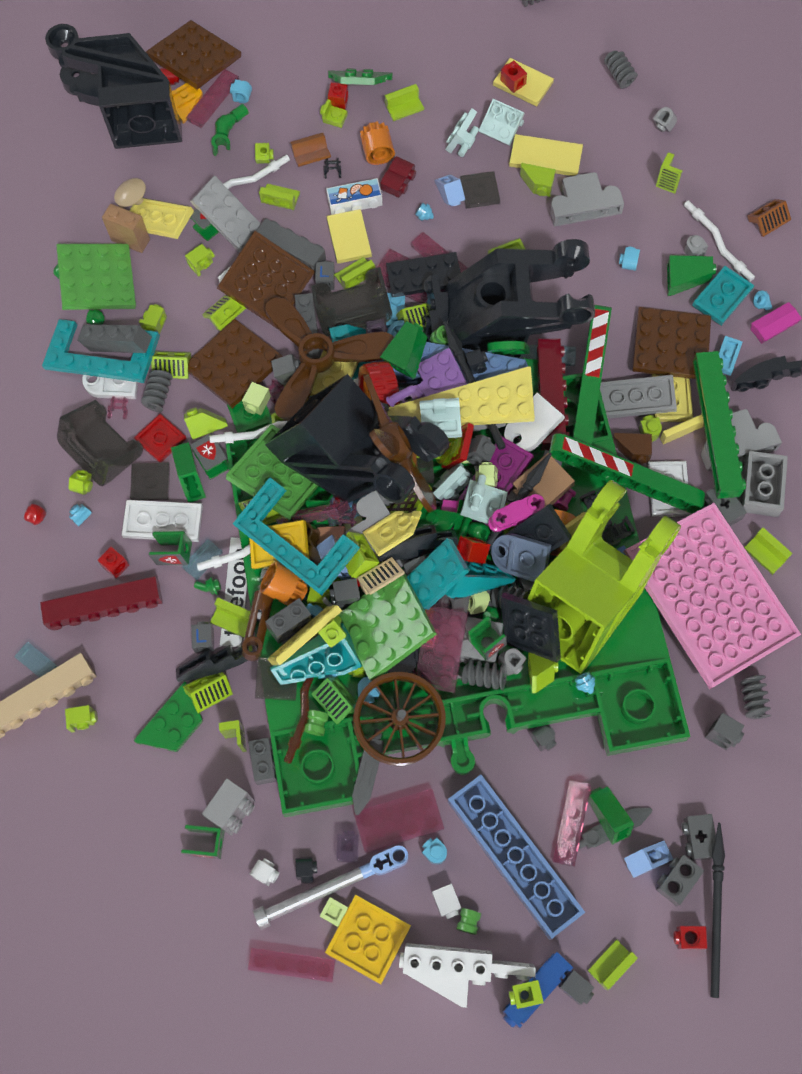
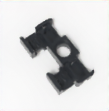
[580,490,635,547]

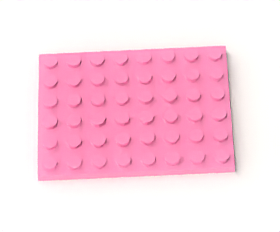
[623,503,801,689]

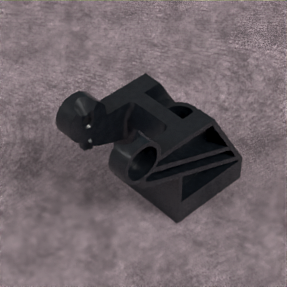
[45,24,183,149]
[444,239,595,358]
[265,374,450,504]

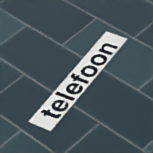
[220,537,247,647]

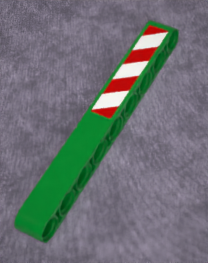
[573,305,612,445]
[549,434,705,514]

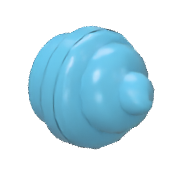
[415,203,434,221]
[575,672,595,694]

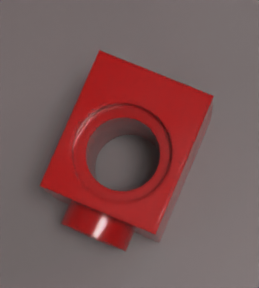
[500,60,527,93]
[328,82,349,110]
[457,536,491,563]
[97,547,129,579]
[674,926,707,949]

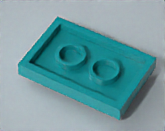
[692,266,755,326]
[407,538,470,610]

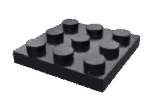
[500,592,561,663]

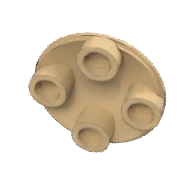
[114,178,146,208]

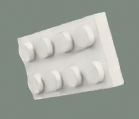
[122,500,203,542]

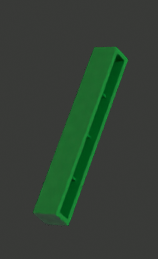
[693,351,746,499]

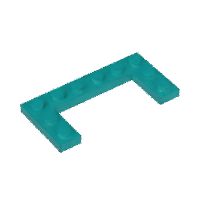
[42,319,160,383]
[233,478,360,595]

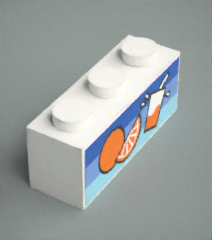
[326,178,382,215]

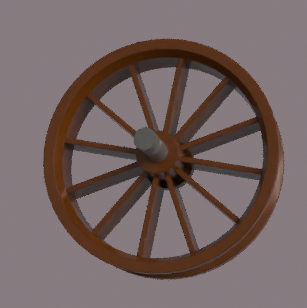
[353,672,446,766]

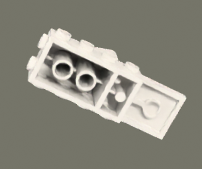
[399,943,536,1008]

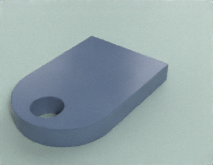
[491,533,551,582]

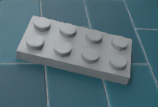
[190,176,261,253]
[600,375,677,418]

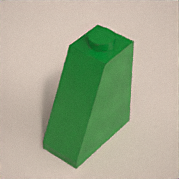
[667,255,716,296]
[380,321,427,380]
[171,442,206,503]
[588,786,634,845]

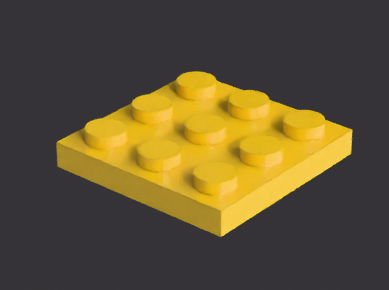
[325,895,411,984]

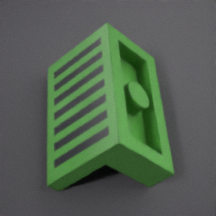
[312,677,357,725]

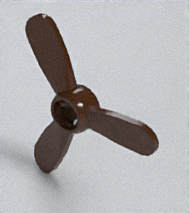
[265,298,394,421]
[363,374,437,513]

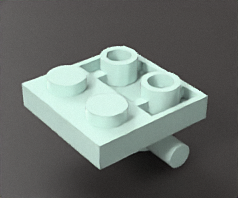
[479,99,525,146]
[445,108,479,157]
[419,398,462,438]
[433,463,474,501]
[460,475,508,524]

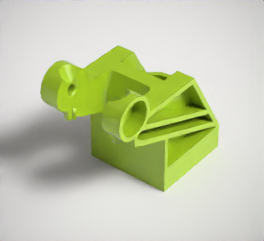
[527,480,681,674]

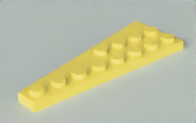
[387,367,535,426]

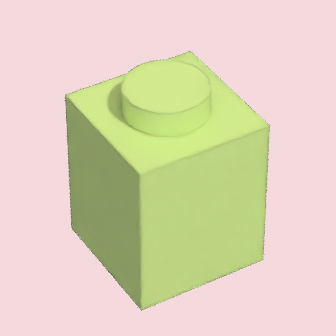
[242,382,271,415]

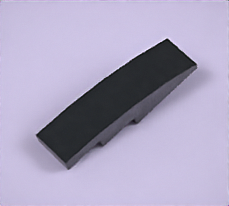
[176,645,256,682]

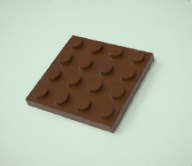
[146,20,241,89]
[217,231,315,329]
[632,307,711,379]
[188,319,283,409]

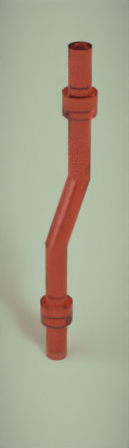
[284,677,314,764]

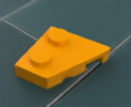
[172,83,203,124]

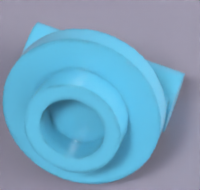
[753,291,773,311]
[69,504,92,527]

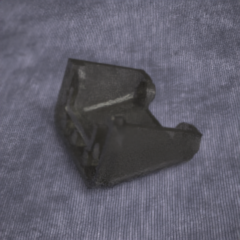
[311,267,392,337]
[57,400,144,486]

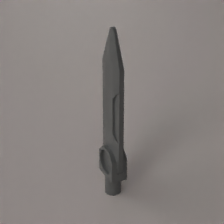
[352,728,383,815]
[574,808,652,850]

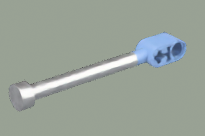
[253,845,408,930]

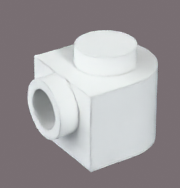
[250,858,279,886]

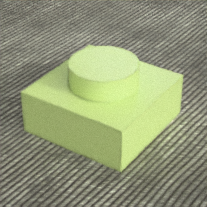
[320,898,348,927]

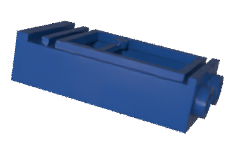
[502,952,573,1028]

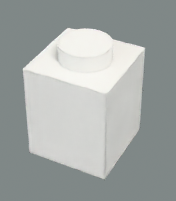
[432,884,461,919]

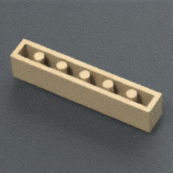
[0,653,97,739]

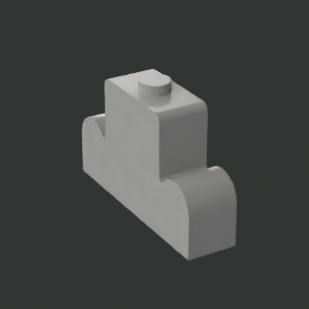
[550,172,624,227]
[701,409,782,471]
[346,491,416,567]

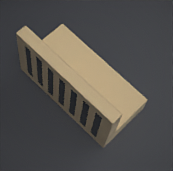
[358,557,405,595]

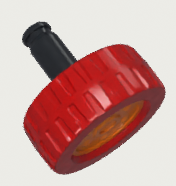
[358,361,423,407]

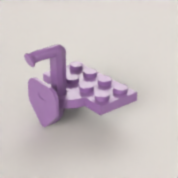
[386,348,467,407]

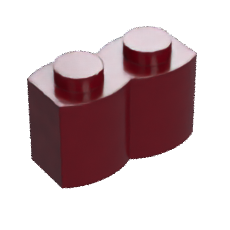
[380,156,416,198]

